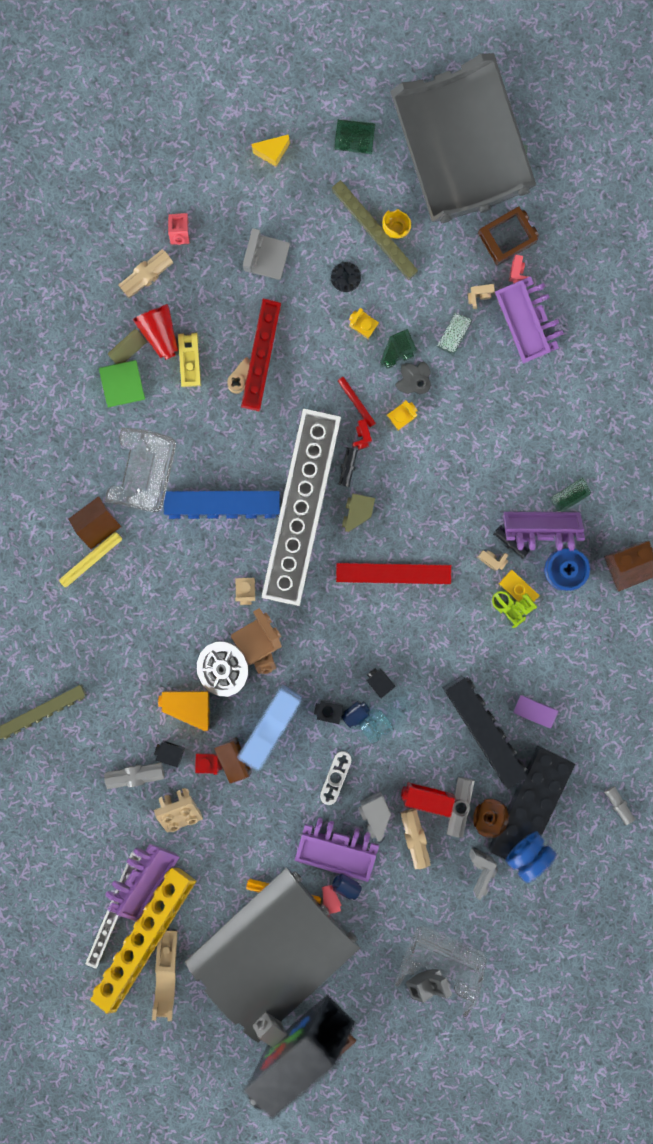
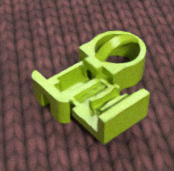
[492,590,537,628]

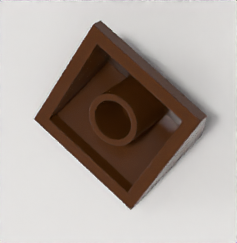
[68,496,122,549]
[214,737,252,784]

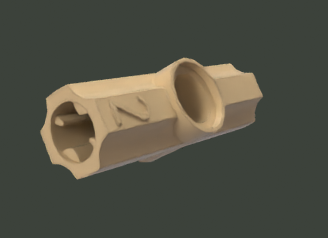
[118,249,173,299]
[401,809,431,869]

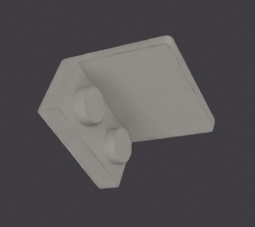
[242,228,290,280]
[469,848,498,900]

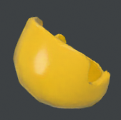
[382,209,411,239]

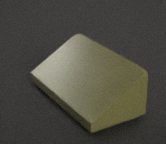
[108,329,147,364]

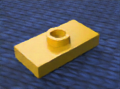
[498,570,540,602]

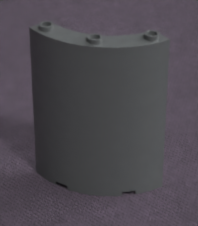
[390,53,536,223]
[185,868,360,1043]

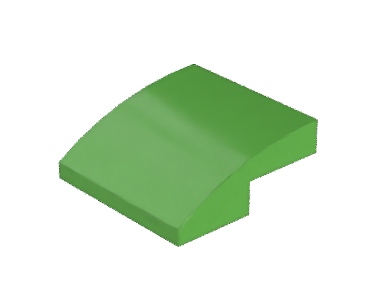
[99,360,145,407]

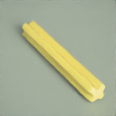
[59,532,122,587]

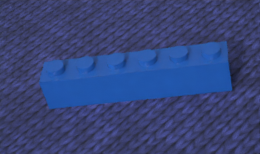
[164,491,280,519]

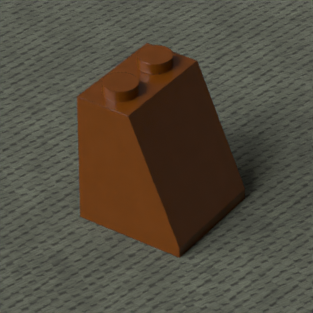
[604,541,653,592]

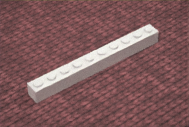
[85,850,141,969]

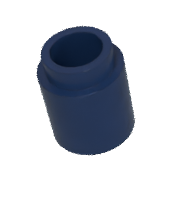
[341,701,370,728]
[332,874,362,900]

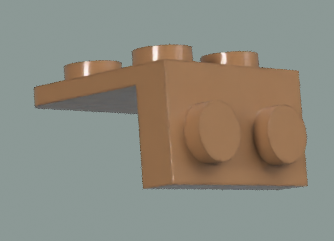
[231,608,282,665]

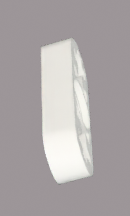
[320,751,351,805]

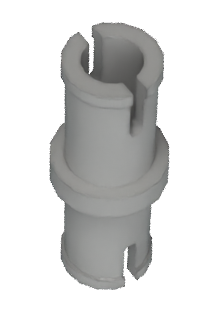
[604,786,636,825]

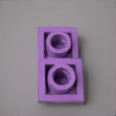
[513,695,559,728]

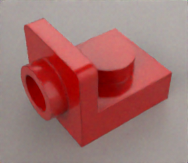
[352,419,372,450]
[195,753,222,775]

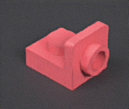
[168,213,190,245]
[509,255,528,284]

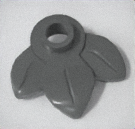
[395,361,431,394]

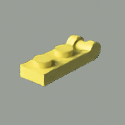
[178,333,201,387]

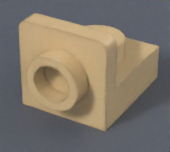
[468,284,495,309]
[477,550,508,571]
[235,578,256,605]

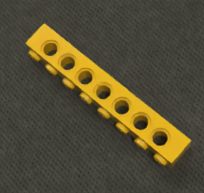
[90,868,197,1014]

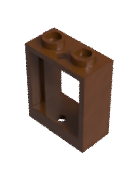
[478,206,539,266]

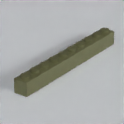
[332,180,418,281]
[0,684,87,740]

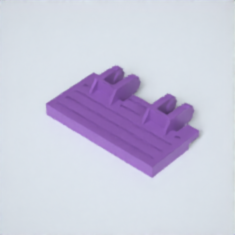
[495,276,564,363]
[503,512,585,550]
[294,817,379,882]
[105,844,180,921]

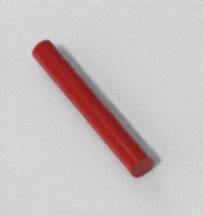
[338,377,376,428]

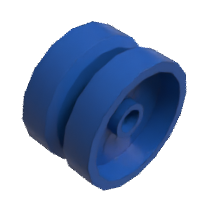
[544,548,590,591]
[505,832,557,883]

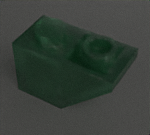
[379,329,417,369]

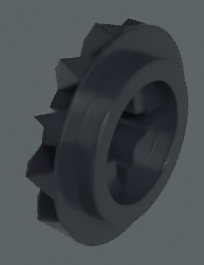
[331,262,361,292]

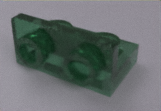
[334,119,375,154]

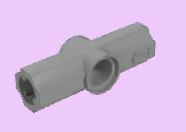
[104,763,165,789]
[446,777,475,838]

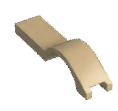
[152,930,178,1021]

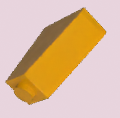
[158,691,209,731]

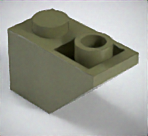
[342,494,375,533]

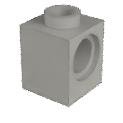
[253,1012,287,1048]

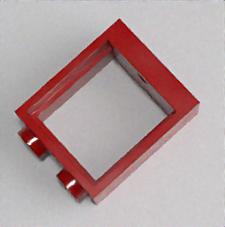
[401,782,455,818]

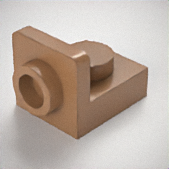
[254,653,276,674]

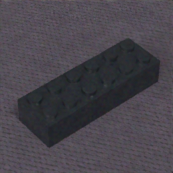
[442,675,528,790]
[488,745,576,860]

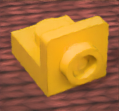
[349,308,379,339]
[387,400,418,431]

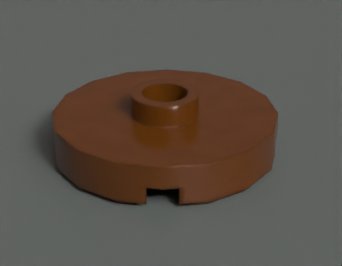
[473,799,509,838]

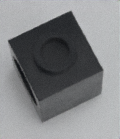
[366,668,396,698]
[314,700,343,724]
[154,740,185,768]

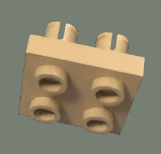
[154,788,203,833]

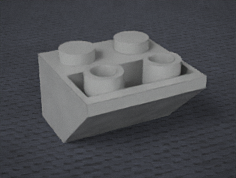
[359,791,391,842]

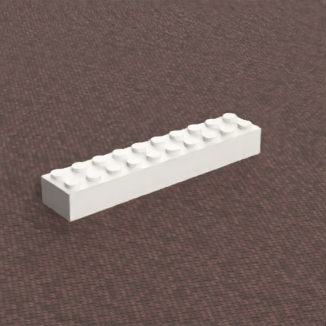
[261,409,341,606]

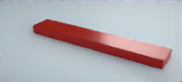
[241,298,281,412]
[336,563,451,584]

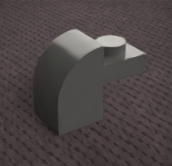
[406,969,452,1003]

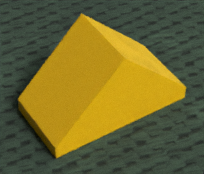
[251,135,290,166]

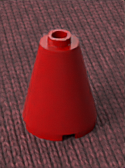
[133,304,178,360]

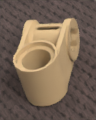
[227,357,250,394]

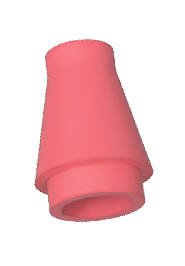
[322,885,342,914]

